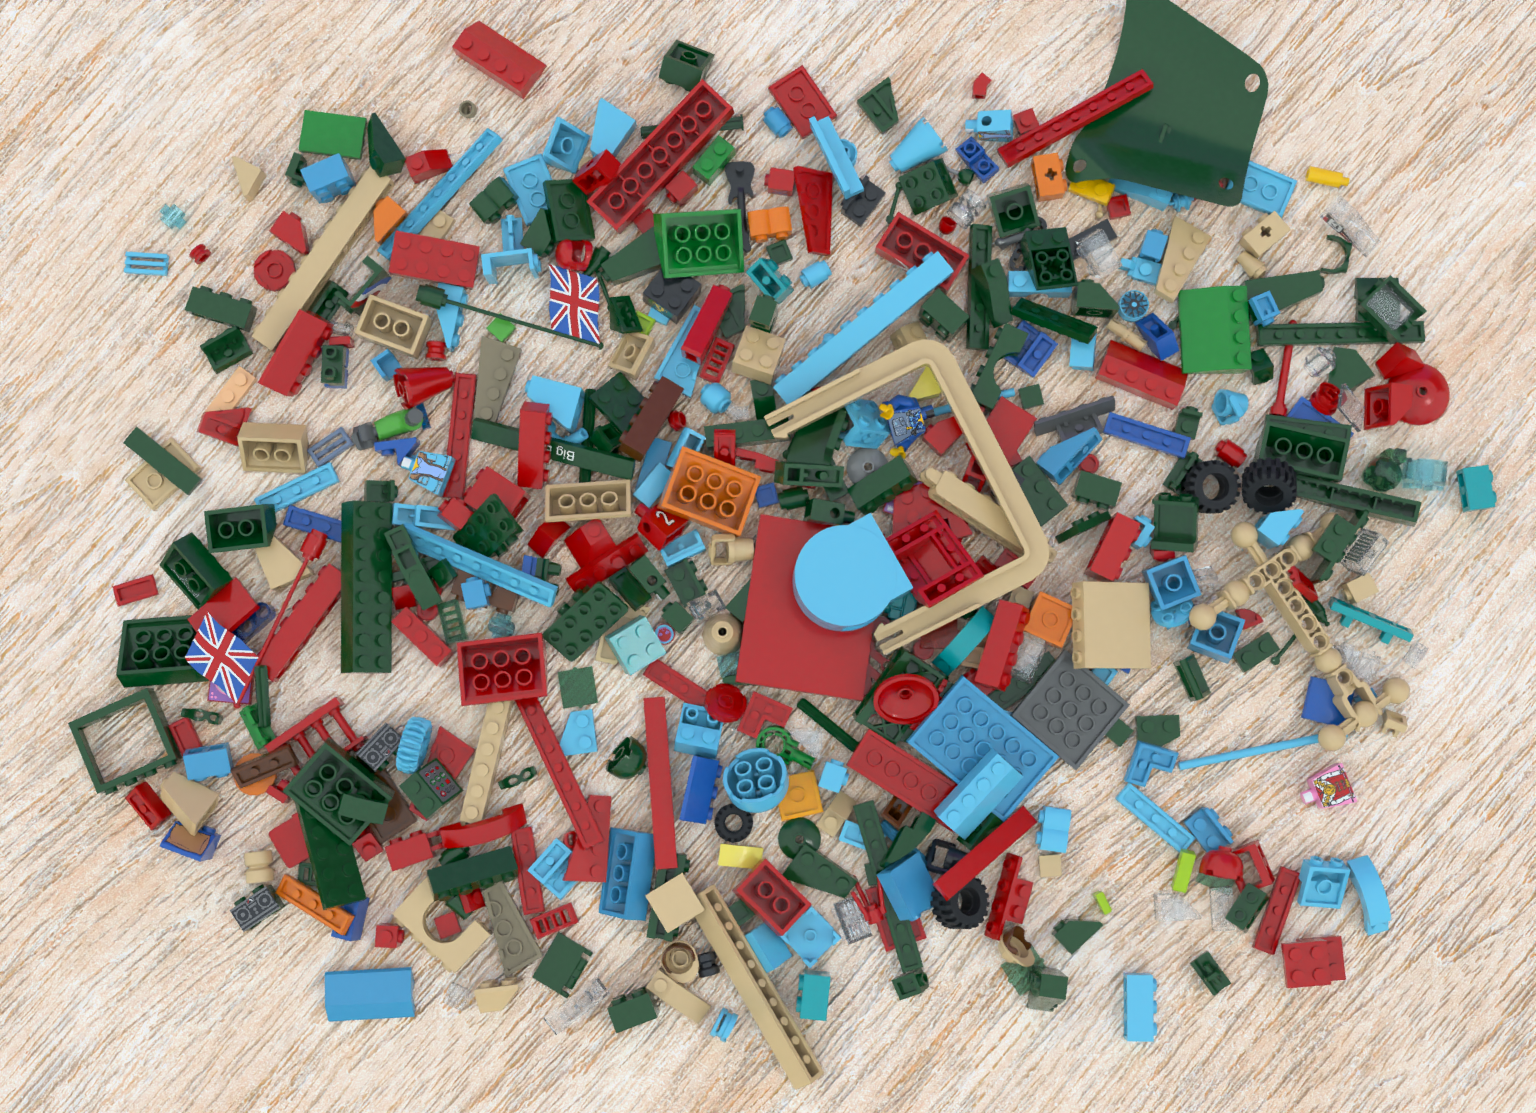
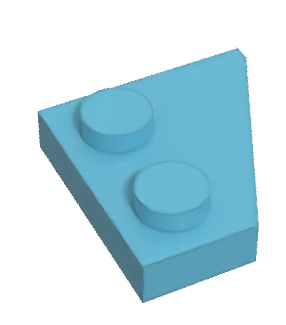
[560,709,598,756]

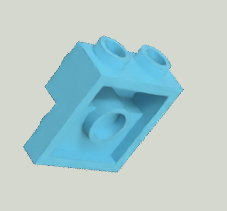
[1297,856,1350,909]

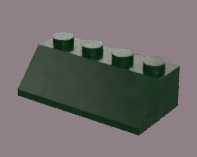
[1253,421,1350,483]

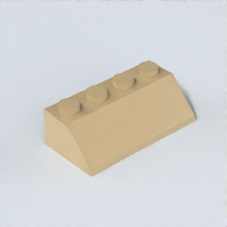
[545,479,633,522]

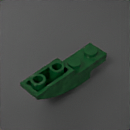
[384,524,442,611]

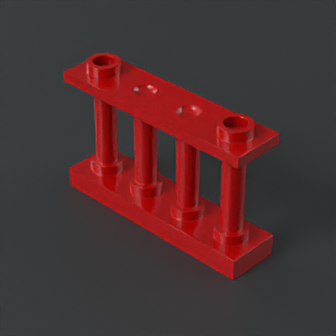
[265,697,368,775]

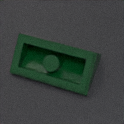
[308,280,349,322]

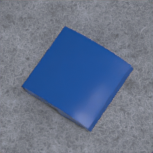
[1003,320,1058,378]
[1301,676,1355,726]

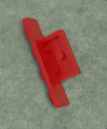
[984,853,1033,941]

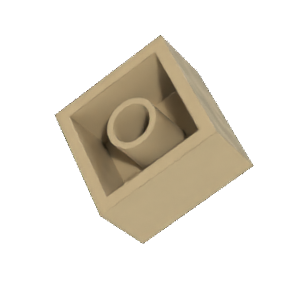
[731,325,786,385]

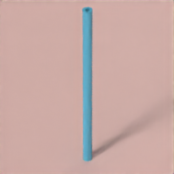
[1178,734,1348,770]

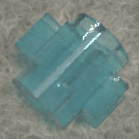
[159,204,186,229]
[488,613,515,638]

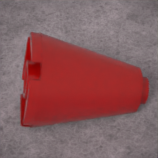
[393,367,455,410]

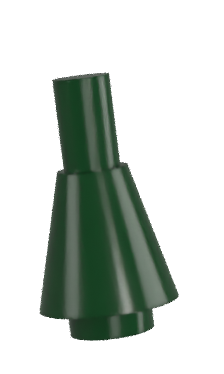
[582,245,611,276]

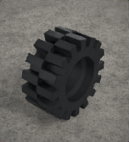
[714,803,753,843]

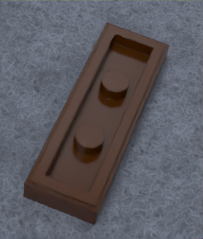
[230,744,299,789]

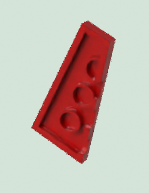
[793,166,833,256]
[409,726,476,821]
[562,795,611,883]

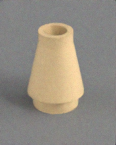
[1236,251,1268,279]

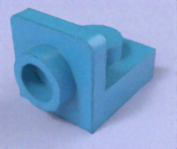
[1248,290,1280,327]

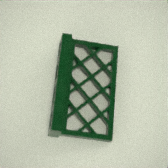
[852,646,945,745]

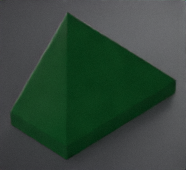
[609,296,643,334]

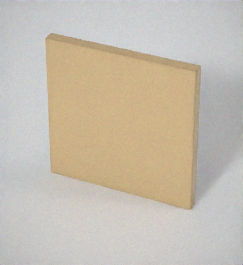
[645,872,705,933]

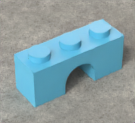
[1006,271,1072,298]

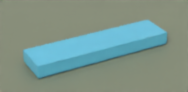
[254,462,340,513]
[1115,783,1196,853]

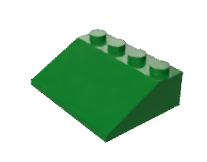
[653,209,744,278]
[1178,286,1252,374]

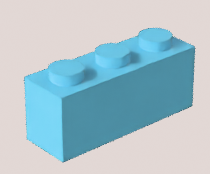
[1123,973,1157,1042]

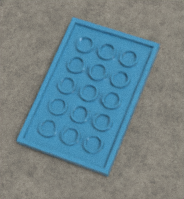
[906,675,1059,822]

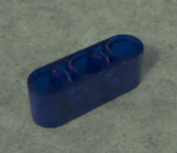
[232,602,276,644]

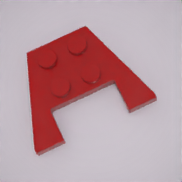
[892,483,972,539]

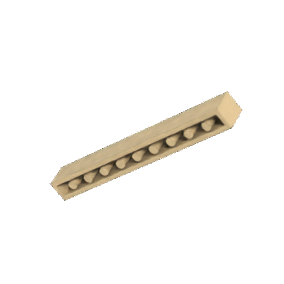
[251,165,395,353]
[695,884,824,1090]

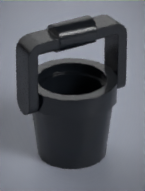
[925,839,968,875]

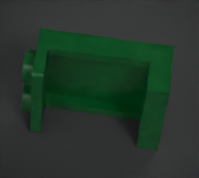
[1151,492,1199,553]

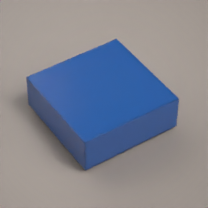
[755,482,779,509]

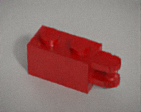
[384,830,444,872]

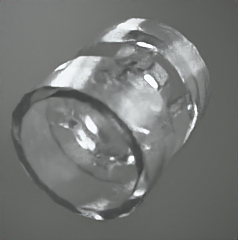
[947,189,986,229]

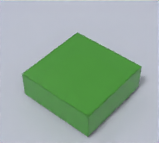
[486,313,516,342]

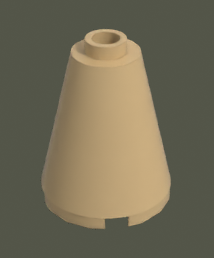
[703,613,743,656]

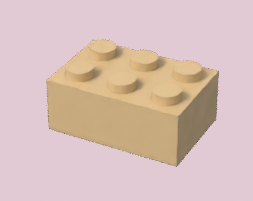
[354,294,433,360]

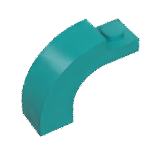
[932,606,994,676]

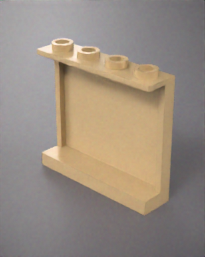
[1071,581,1151,669]

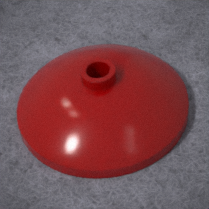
[1387,364,1450,426]
[873,674,939,724]

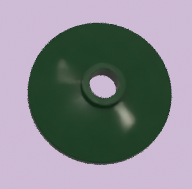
[778,817,821,859]

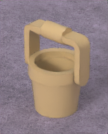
[708,534,754,566]

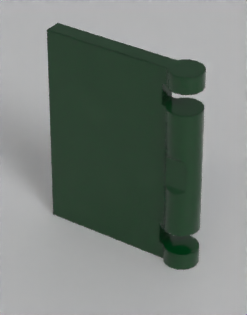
[532,932,593,998]

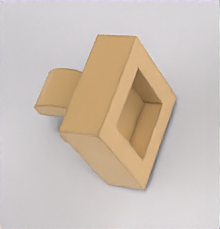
[1381,709,1408,737]

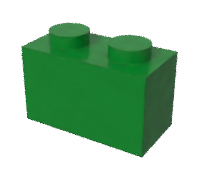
[692,135,735,186]

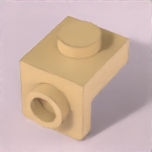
[890,321,927,350]

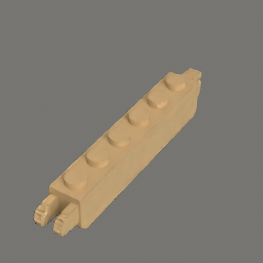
[919,467,1057,564]
[459,700,514,826]

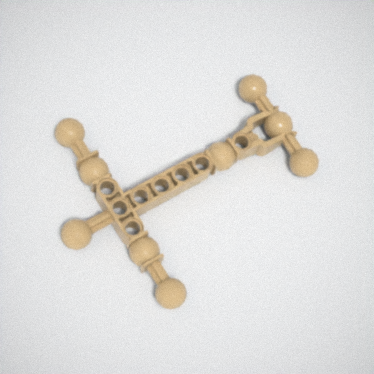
[1189,512,1410,752]

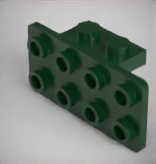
[787,407,849,465]
[453,493,524,558]
[1310,509,1370,584]
[543,581,628,662]

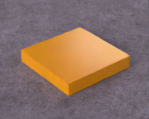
[778,770,823,821]

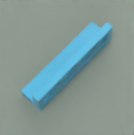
[809,116,864,200]

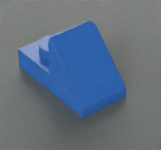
[374,437,420,467]

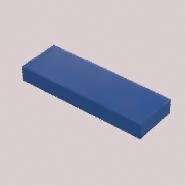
[283,505,341,543]

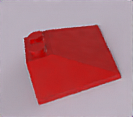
[885,510,984,608]

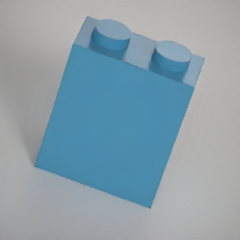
[877,852,935,921]

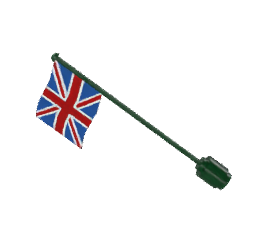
[416,264,604,350]

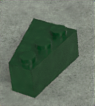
[1027,965,1068,1012]

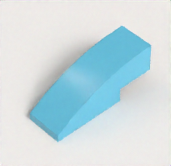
[392,503,456,531]

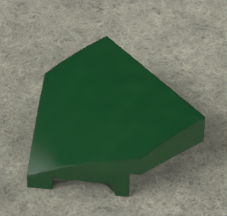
[1328,347,1375,392]

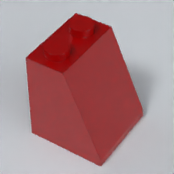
[463,466,531,520]

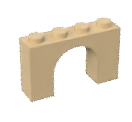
[393,877,493,973]

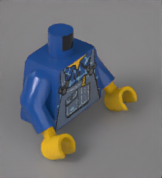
[879,394,935,459]

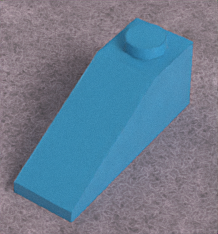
[1036,427,1103,485]

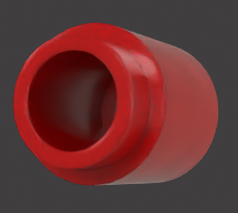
[1214,438,1247,468]

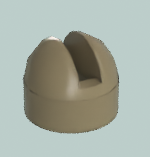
[459,100,477,119]

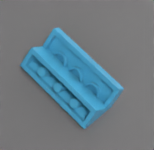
[325,967,416,1022]

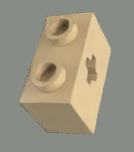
[1238,211,1291,259]

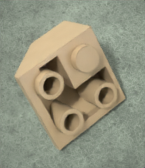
[474,976,524,1013]

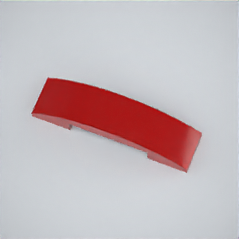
[439,803,527,848]

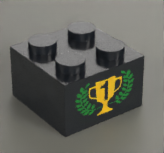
[643,268,702,324]

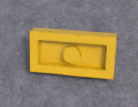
[1068,171,1115,206]

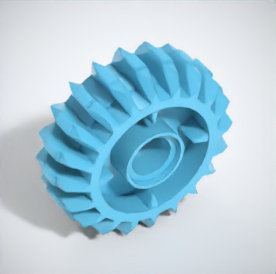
[396,716,432,774]

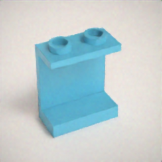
[481,248,542,284]

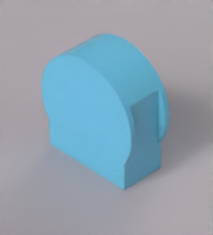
[792,513,913,632]

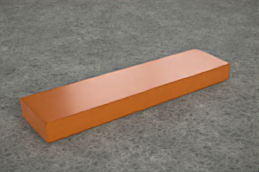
[275,874,355,935]

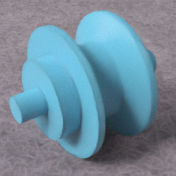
[1169,193,1194,212]

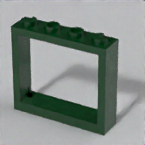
[68,688,182,796]

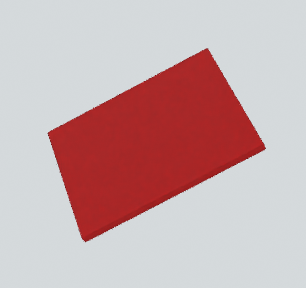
[735,514,885,702]

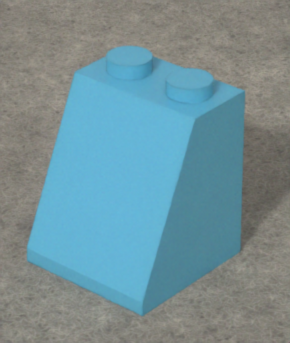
[525,375,585,434]

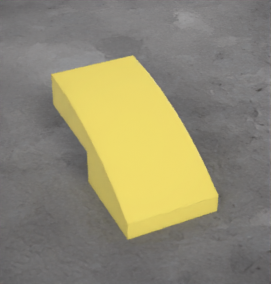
[718,843,763,869]

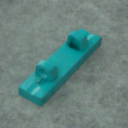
[1328,596,1414,644]

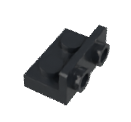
[840,175,886,227]

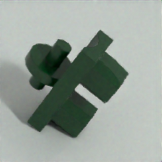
[1190,951,1231,996]

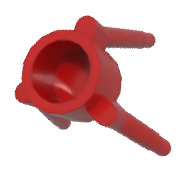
[851,875,887,925]

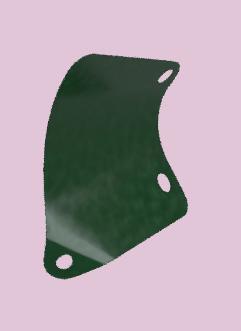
[1065,0,1269,207]

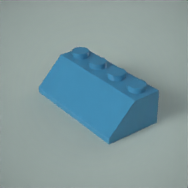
[599,827,655,921]

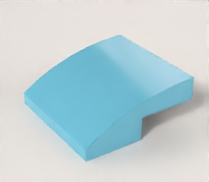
[527,838,578,900]

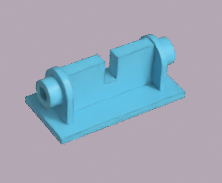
[501,215,524,251]

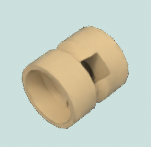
[243,850,275,884]

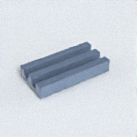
[307,427,354,467]

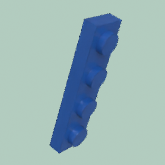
[1103,412,1191,459]

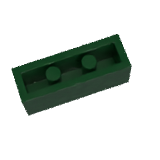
[185,285,258,333]
[847,455,918,515]

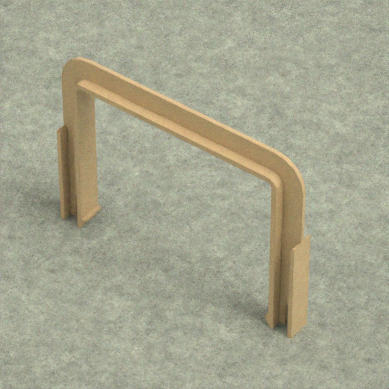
[764,339,1050,655]

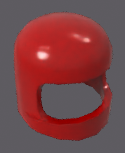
[555,239,593,271]

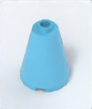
[889,116,948,172]

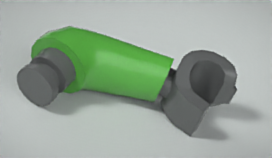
[351,408,423,450]

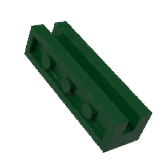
[646,853,690,942]

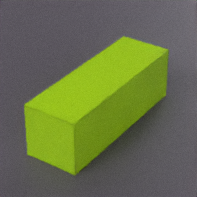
[1171,848,1196,893]

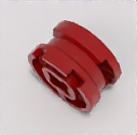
[1310,382,1345,415]

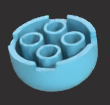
[723,748,789,813]

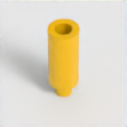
[1305,166,1350,188]

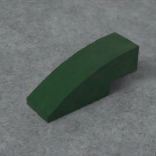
[880,812,937,868]

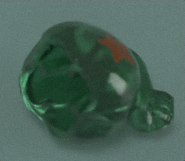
[1361,448,1407,492]

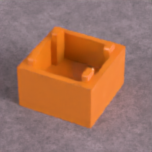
[1023,591,1073,649]

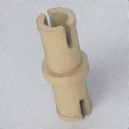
[1106,317,1148,352]

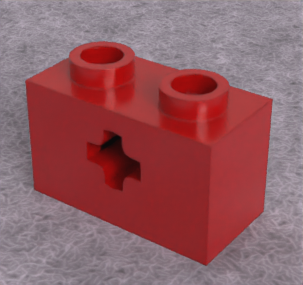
[572,149,621,195]

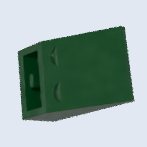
[1020,227,1078,291]

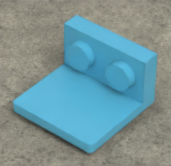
[843,399,891,449]

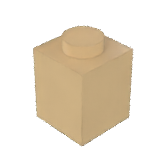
[1341,573,1379,604]

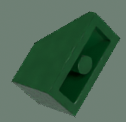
[520,208,556,258]
[1051,919,1103,955]

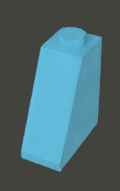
[590,98,637,158]

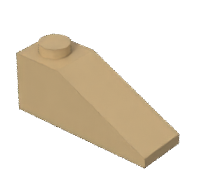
[646,967,712,1024]

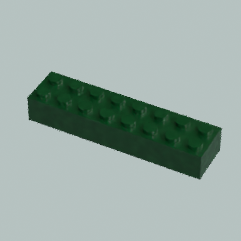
[341,500,392,674]

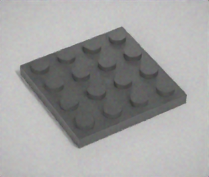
[1010,649,1130,770]

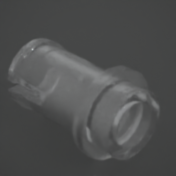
[328,320,354,337]

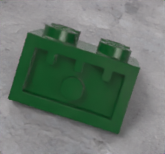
[899,158,958,215]

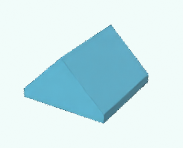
[542,117,590,174]
[744,922,792,973]

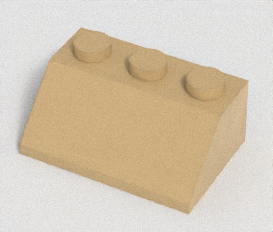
[237,422,309,474]

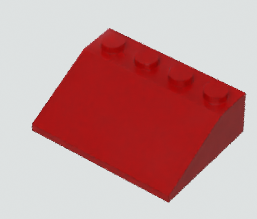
[457,633,548,706]

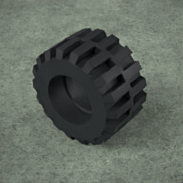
[1242,457,1297,514]
[1181,460,1241,514]
[930,877,990,929]

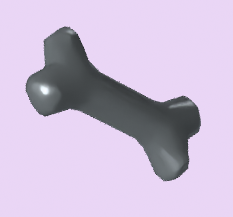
[995,228,1031,250]

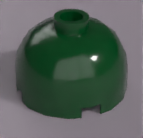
[606,736,647,780]

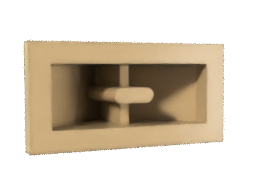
[232,156,266,201]

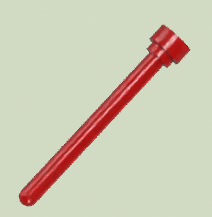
[1269,320,1297,417]

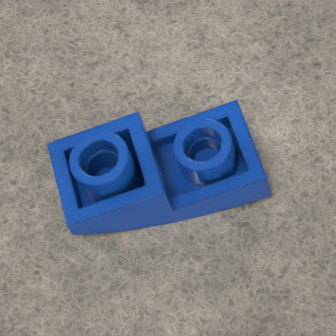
[956,136,999,184]

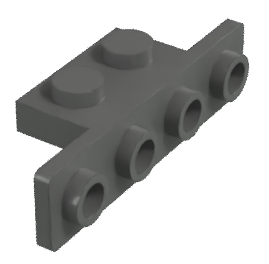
[1034,396,1115,442]

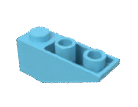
[436,283,469,352]

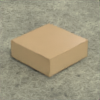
[1038,854,1062,877]

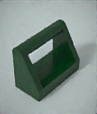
[1173,654,1211,702]

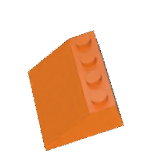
[657,446,761,537]

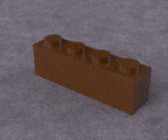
[619,376,684,463]

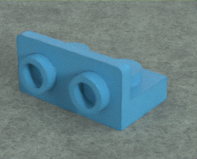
[1183,807,1234,853]

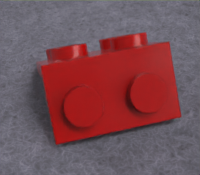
[269,813,309,868]

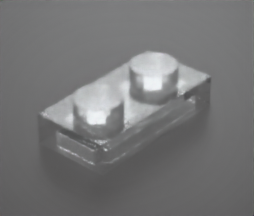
[1209,886,1235,932]

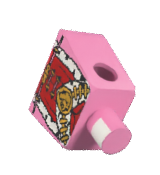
[1300,763,1357,808]

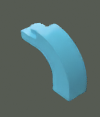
[1347,855,1391,936]

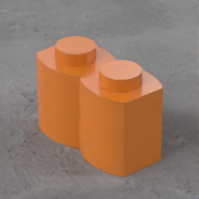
[747,207,792,243]

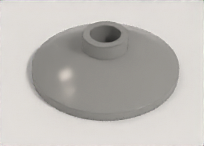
[847,448,888,484]

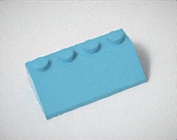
[934,748,1023,840]

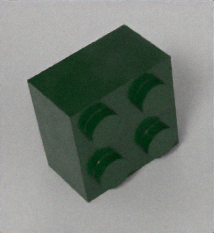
[918,288,970,343]
[607,986,660,1033]

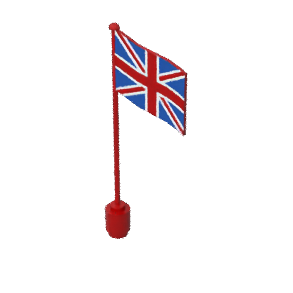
[185,528,328,709]

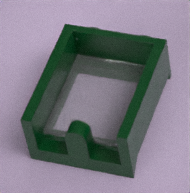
[1355,275,1427,345]

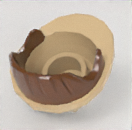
[998,926,1035,967]
[660,940,699,983]

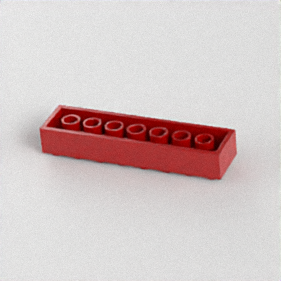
[587,79,735,234]

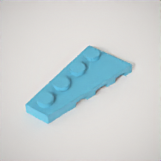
[654,305,701,398]

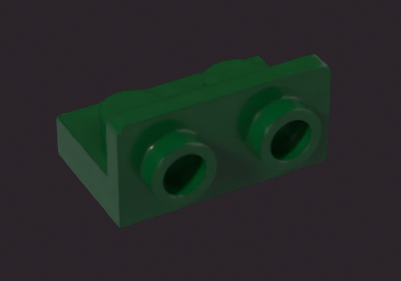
[664,558,708,608]
[1225,883,1269,933]

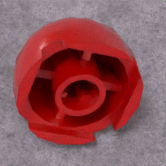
[1198,846,1243,882]

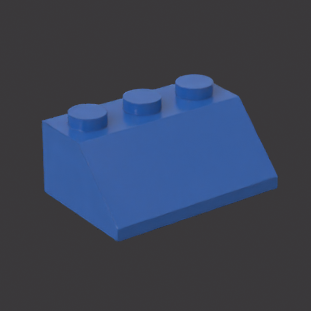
[679,755,723,824]

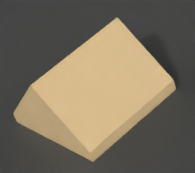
[608,332,656,381]

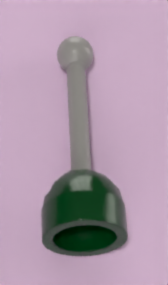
[926,158,975,187]

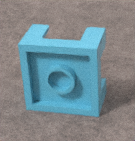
[780,905,841,968]

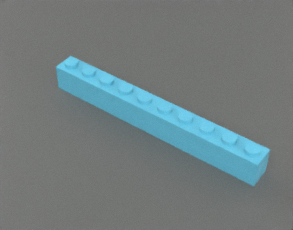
[773,251,954,404]

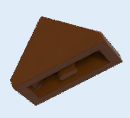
[879,795,912,829]

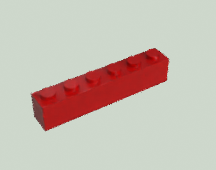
[257,563,341,682]

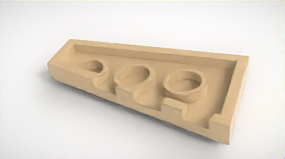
[1154,215,1211,303]

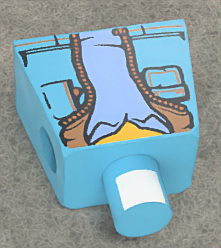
[965,110,1013,142]
[401,451,456,497]

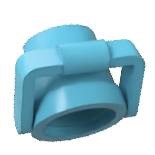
[1211,389,1248,425]

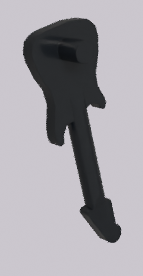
[725,161,755,253]

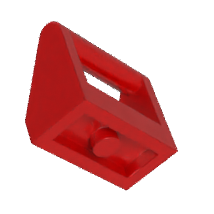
[1231,839,1275,894]

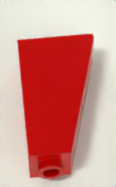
[681,284,733,365]

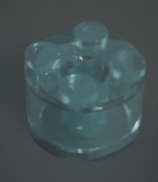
[1401,458,1448,491]

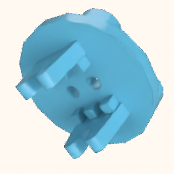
[1151,599,1194,630]

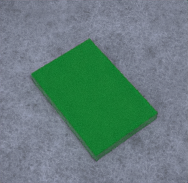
[298,110,367,160]

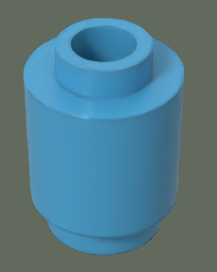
[763,106,793,139]

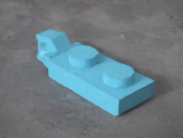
[1118,257,1162,286]

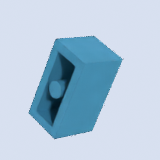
[183,742,234,781]

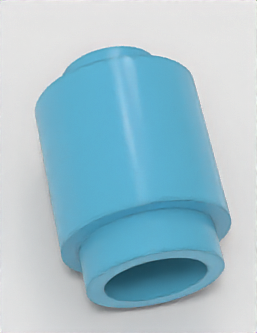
[799,260,832,289]

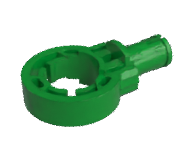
[756,725,816,770]

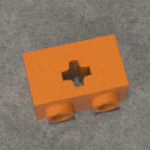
[1030,152,1067,202]

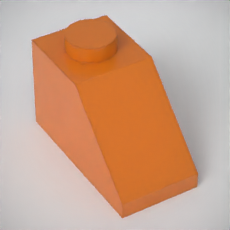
[373,195,408,246]

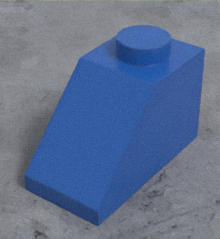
[1135,313,1179,361]

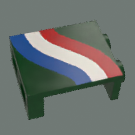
[335,255,391,316]

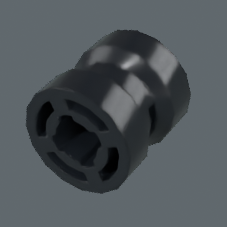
[697,951,720,978]

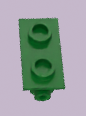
[239,703,276,750]

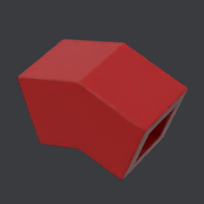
[972,72,992,99]

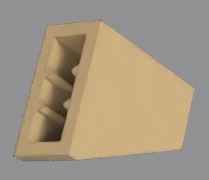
[254,535,315,591]
[160,771,219,836]

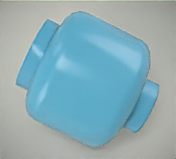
[700,382,732,414]

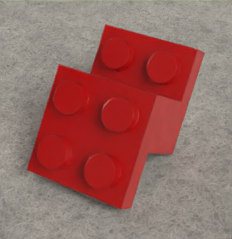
[1281,935,1346,988]

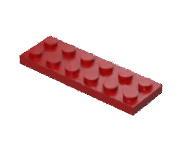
[846,729,958,833]

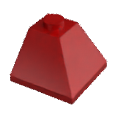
[1364,383,1413,431]
[564,519,616,568]

